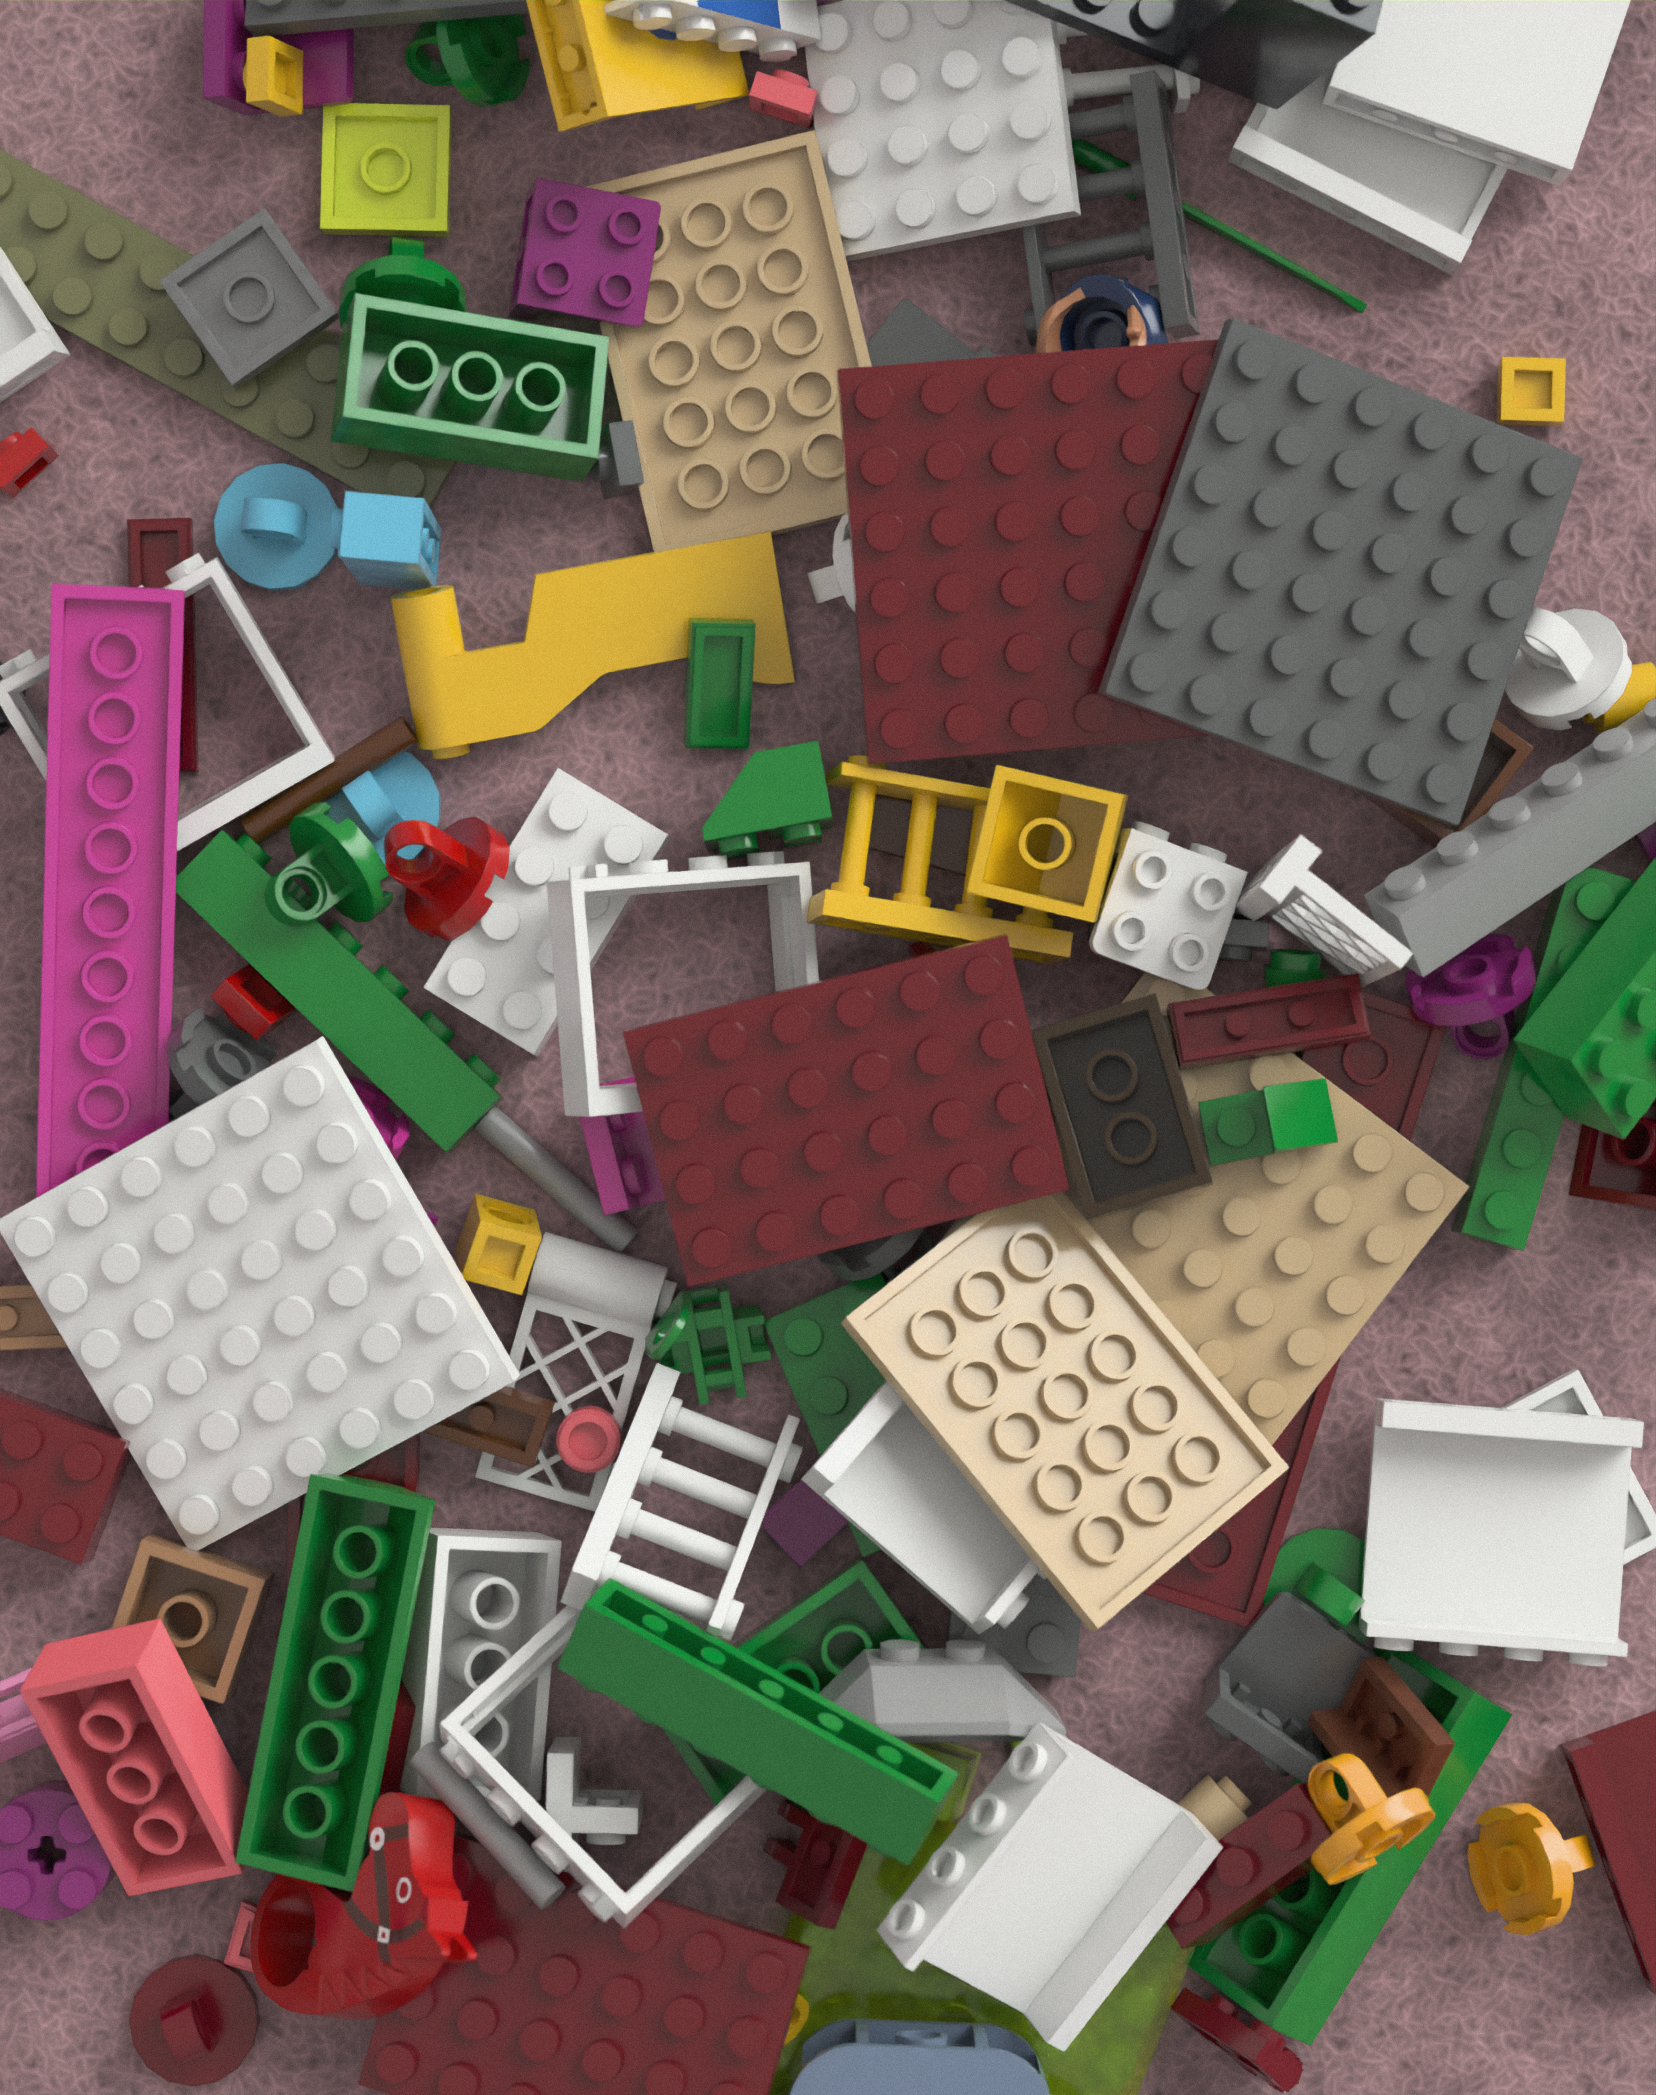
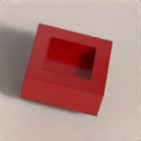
[0,427,59,498]
[211,964,296,1041]

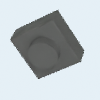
[590,420,644,499]

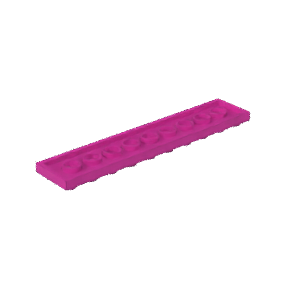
[36,583,185,1198]

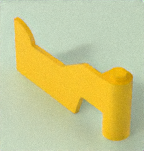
[390,531,795,759]

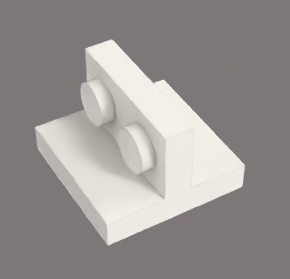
[546,1737,643,1845]

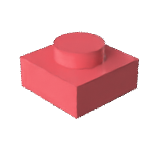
[749,69,818,129]

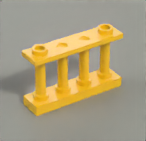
[806,755,1073,965]

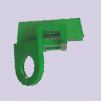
[645,1284,771,1405]

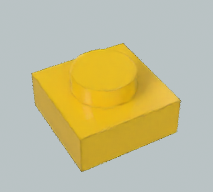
[243,36,303,117]
[1497,357,1566,426]

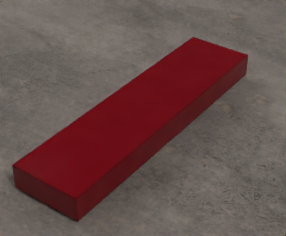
[127,518,199,773]

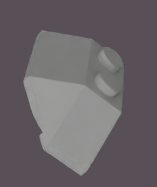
[819,1639,1066,1742]

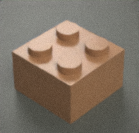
[111,1533,275,1704]

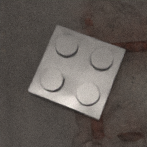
[159,208,340,390]

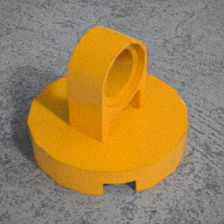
[1308,1753,1436,1885]
[1467,1802,1596,1936]

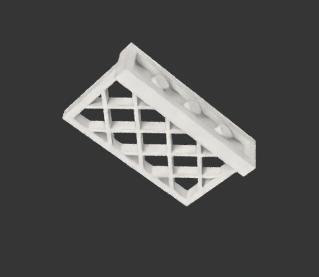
[1233,835,1413,987]

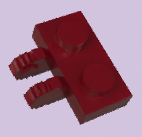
[763,1799,868,1930]
[1170,1987,1304,2093]

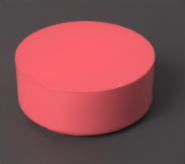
[556,1406,622,1473]

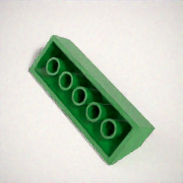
[235,1473,435,1892]
[1183,1647,1513,2046]

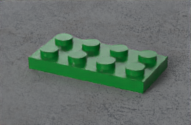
[764,1272,887,1558]

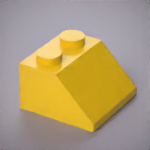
[966,765,1129,923]

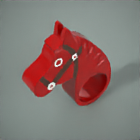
[250,1792,477,2020]

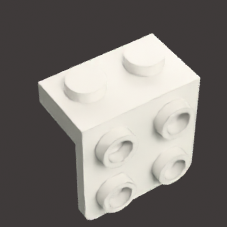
[1089,821,1248,990]

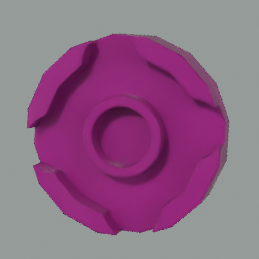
[1406,934,1536,1060]

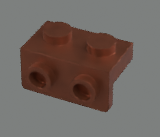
[1307,1657,1455,1798]

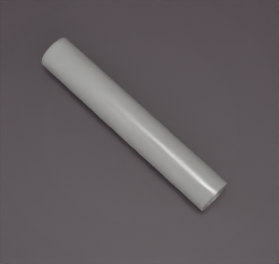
[475,1106,640,1253]
[409,1741,566,1910]

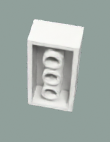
[423,768,670,1057]
[400,1528,562,1801]

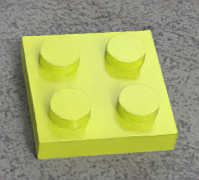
[320,103,452,237]

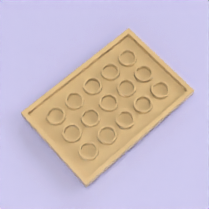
[586,130,872,552]
[841,1192,1289,1633]

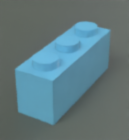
[330,491,442,589]

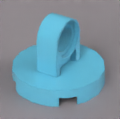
[214,463,339,591]
[324,751,441,864]

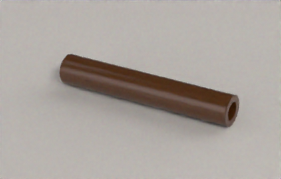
[240,716,419,844]

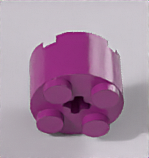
[0,1780,116,1921]

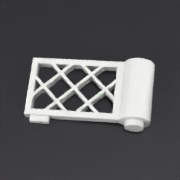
[475,1232,677,1512]

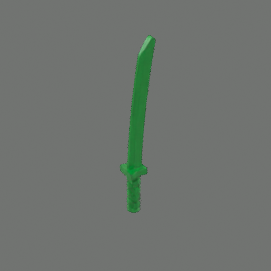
[1072,138,1367,313]

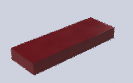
[1166,973,1371,1070]

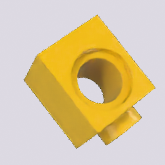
[455,1193,542,1295]

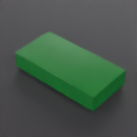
[683,618,756,749]

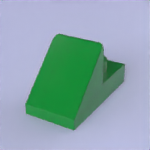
[1198,1078,1338,1167]

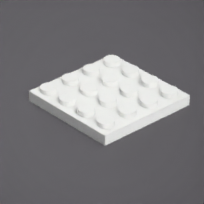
[805,0,1081,261]

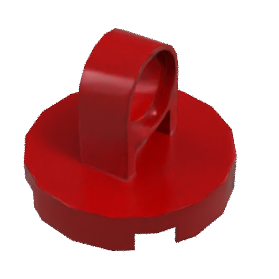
[384,817,510,941]

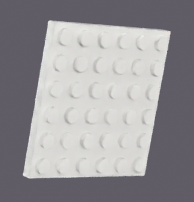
[0,1036,520,1551]

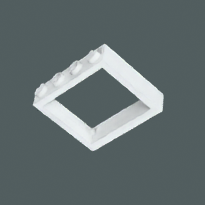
[0,553,335,851]
[547,851,819,1117]
[440,1588,766,1928]

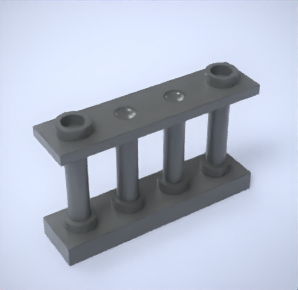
[1022,70,1200,347]

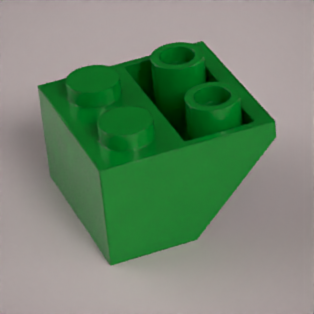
[702,741,832,860]

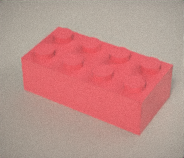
[20,1619,249,1897]

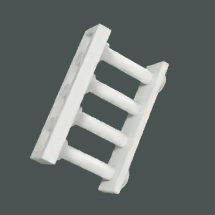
[561,1363,803,1641]

